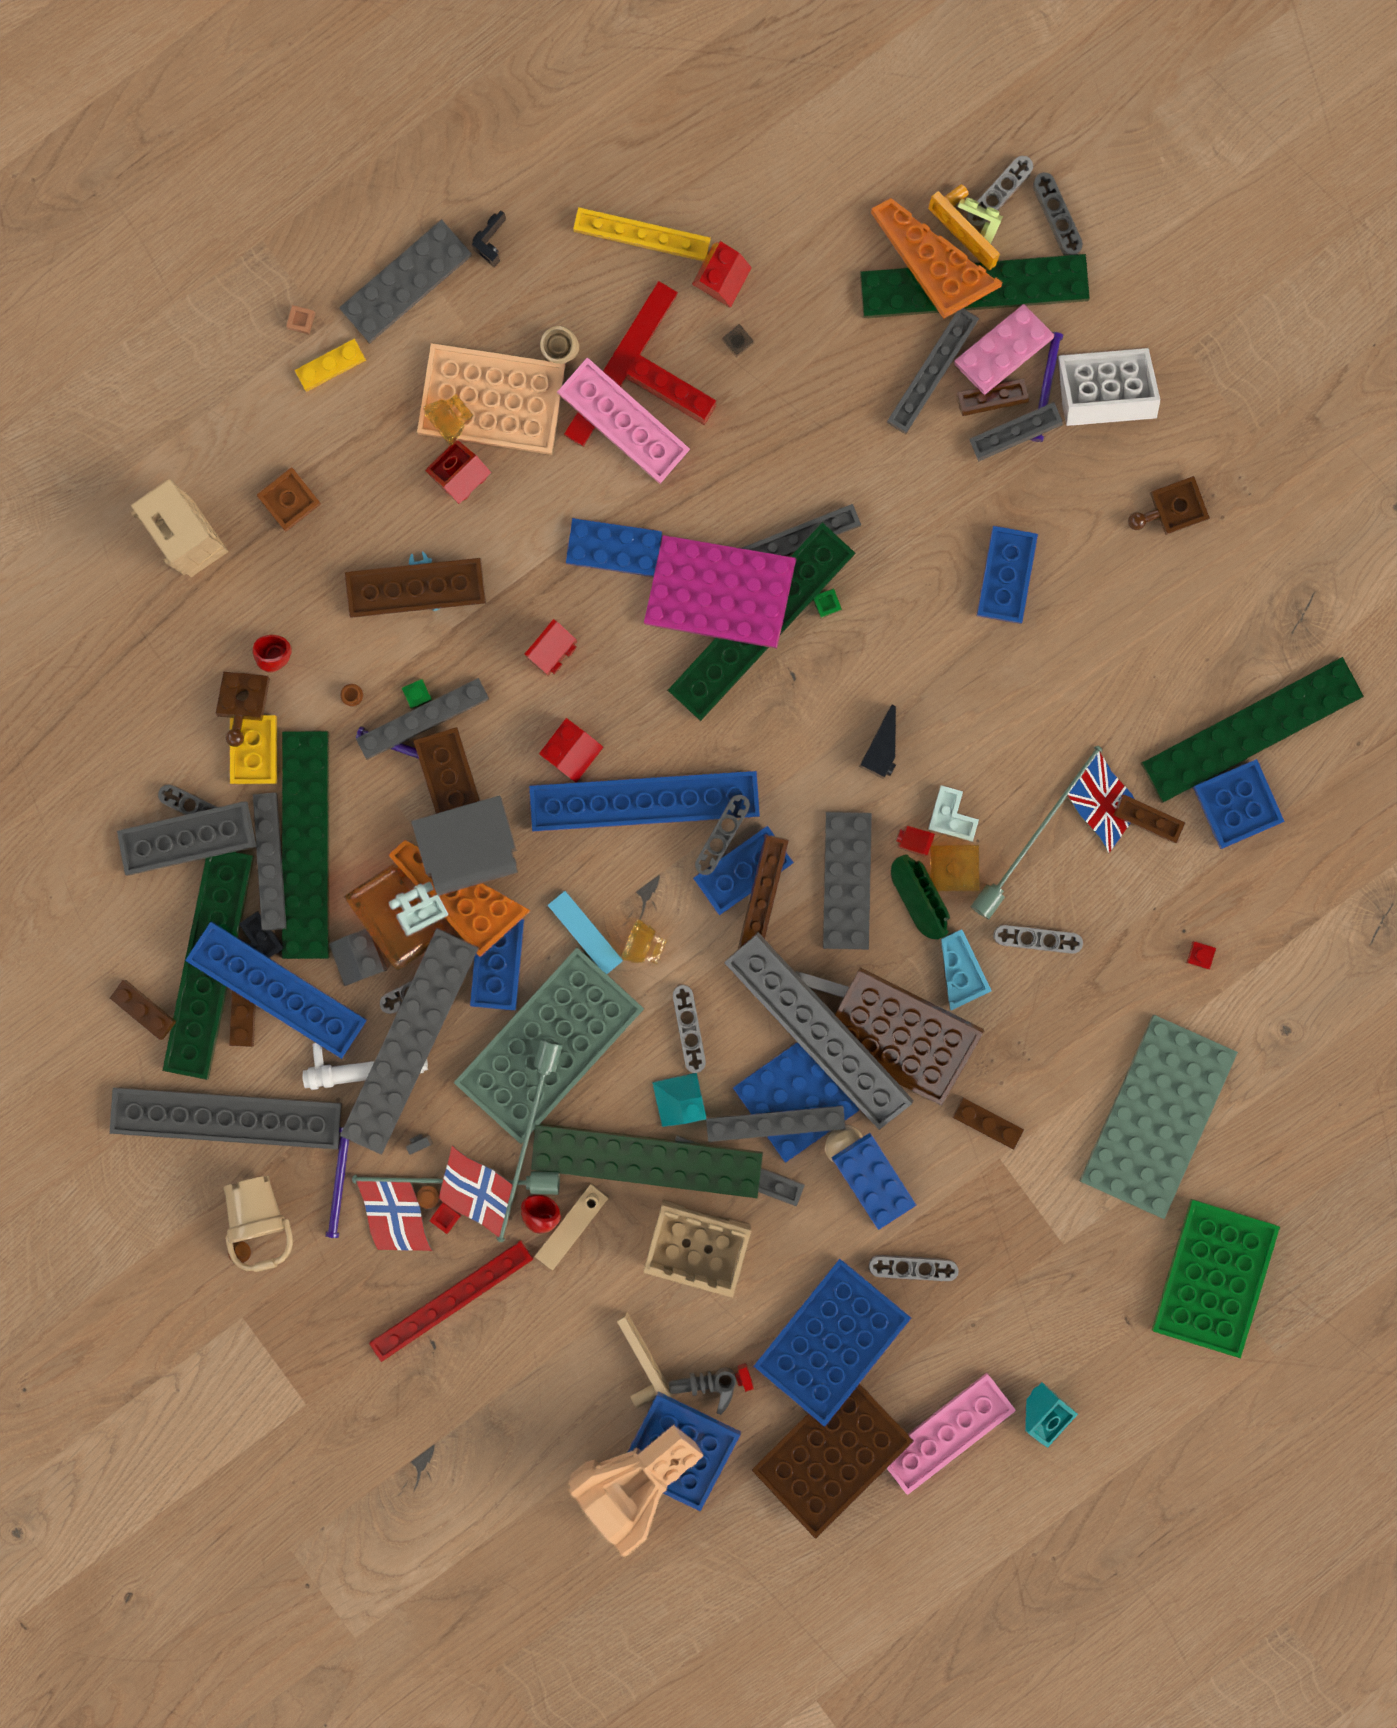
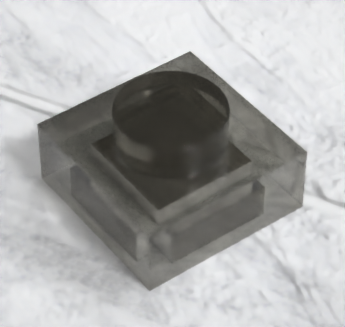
[722,324,754,358]

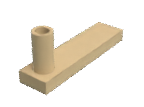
[535,1184,609,1271]
[617,1312,671,1408]

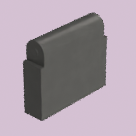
[411,795,518,896]

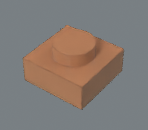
[286,305,315,335]

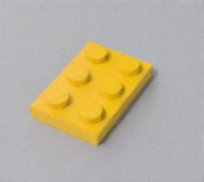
[230,715,277,784]

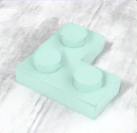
[928,785,979,842]

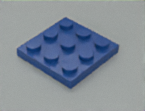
[1193,759,1285,849]

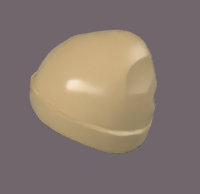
[540,326,579,364]
[825,1125,862,1163]

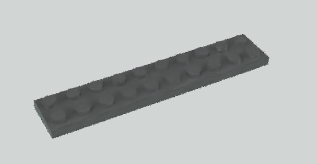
[340,928,479,1155]
[724,932,914,1130]
[109,1087,342,1149]

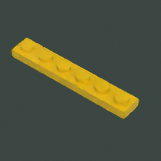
[573,207,711,262]

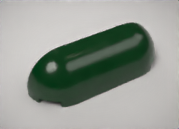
[891,854,950,939]

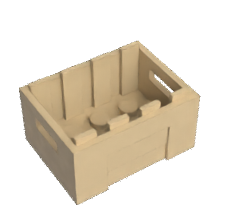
[131,479,229,577]
[643,1200,752,1298]

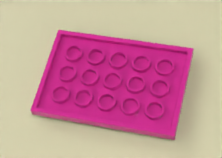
[644,535,796,649]

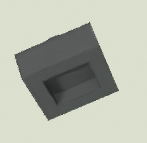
[406,1134,433,1155]

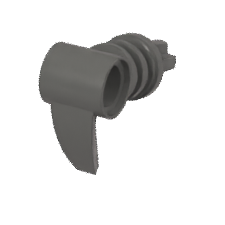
[669,1367,736,1415]

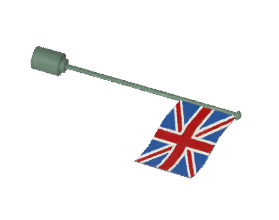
[970,746,1135,920]

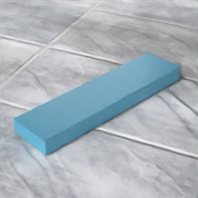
[548,891,623,974]

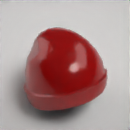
[252,635,292,673]
[521,1195,561,1234]

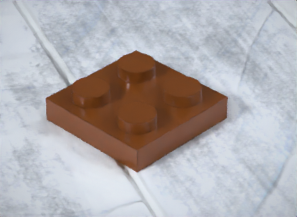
[257,467,321,532]

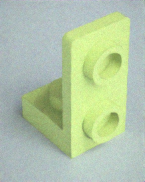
[958,198,1003,244]

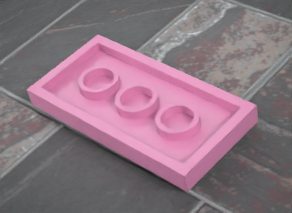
[954,304,1054,395]

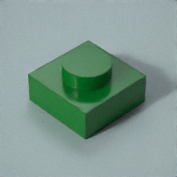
[813,588,842,619]
[402,679,432,709]

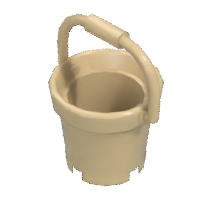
[223,1176,293,1272]

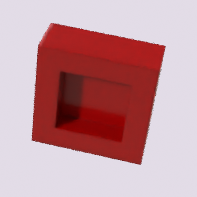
[1186,941,1216,970]
[429,1202,461,1234]
[735,1363,754,1392]

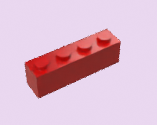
[626,354,716,426]

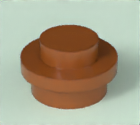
[340,684,364,707]
[417,1186,440,1209]
[228,1241,251,1263]

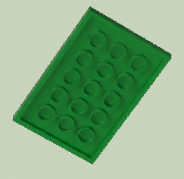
[1151,1199,1280,1359]

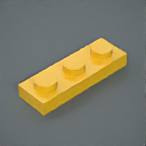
[295,338,366,392]

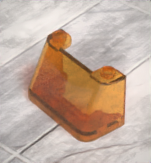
[344,864,446,970]

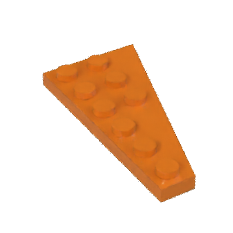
[871,198,1002,319]
[389,840,531,957]

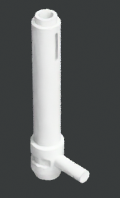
[303,1043,428,1090]

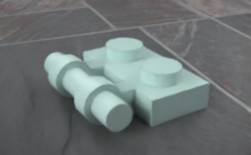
[389,882,449,936]

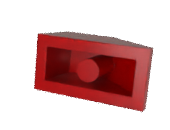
[896,826,935,857]

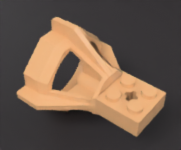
[568,1425,704,1557]

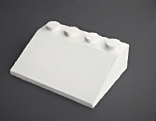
[1058,348,1160,426]

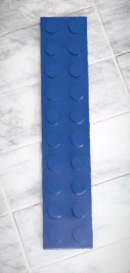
[529,771,760,832]

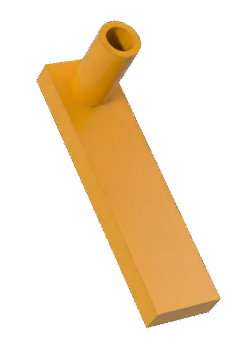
[928,184,1000,271]

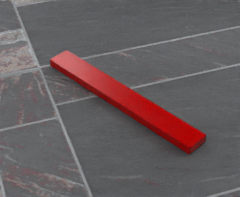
[564,281,678,448]
[369,1240,534,1362]

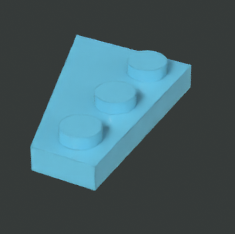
[941,929,992,1011]

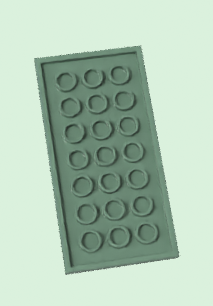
[454,947,644,1144]
[1079,1015,1238,1219]

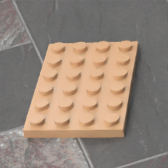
[417,343,566,455]

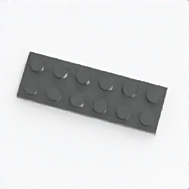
[339,219,472,344]
[117,801,256,876]
[823,812,872,950]

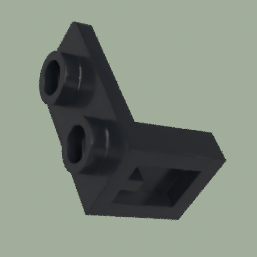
[472,210,506,268]

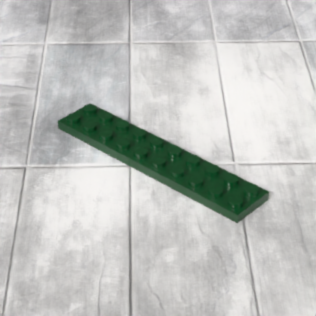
[860,254,1090,319]
[667,522,856,721]
[1141,657,1364,803]
[282,731,329,959]
[162,852,254,1080]
[531,1124,763,1199]

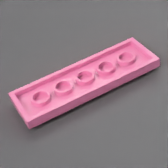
[557,358,690,484]
[887,1373,1016,1495]

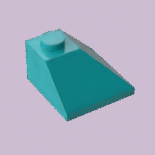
[652,1073,707,1127]
[1025,1382,1078,1448]

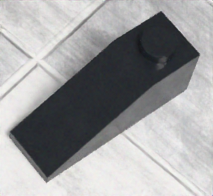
[859,705,896,779]

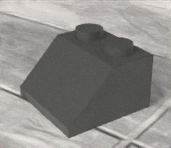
[329,928,388,986]

